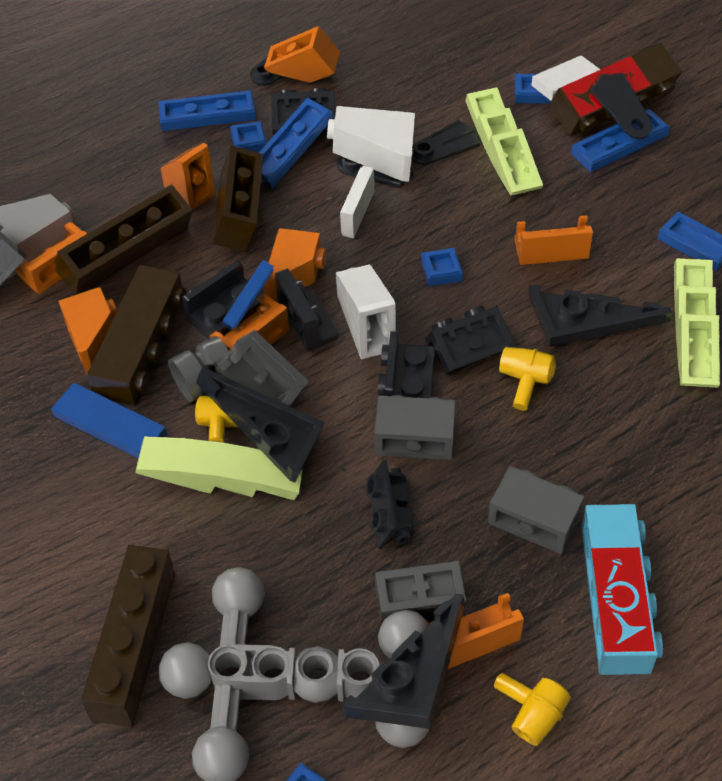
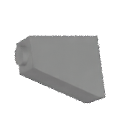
[0,194,75,277]

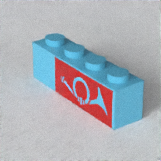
[582,504,663,675]

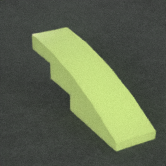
[466,87,543,196]
[674,258,720,388]
[135,437,303,500]

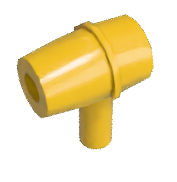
[499,347,556,411]
[195,396,239,443]
[494,673,571,746]

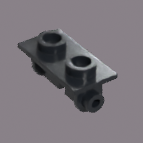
[366,460,415,549]

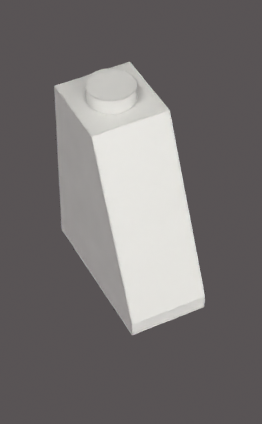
[327,106,415,182]
[336,264,396,359]

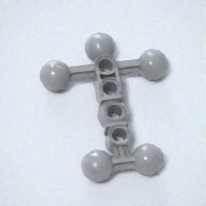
[159,567,429,781]

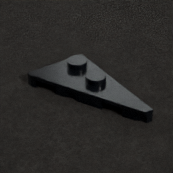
[528,285,673,347]
[196,367,325,483]
[343,594,465,729]

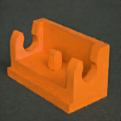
[514,215,593,265]
[15,222,87,294]
[210,294,289,351]
[429,593,524,669]

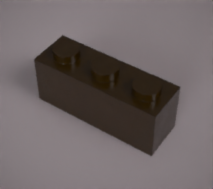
[212,145,263,252]

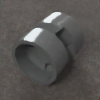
[168,336,229,402]

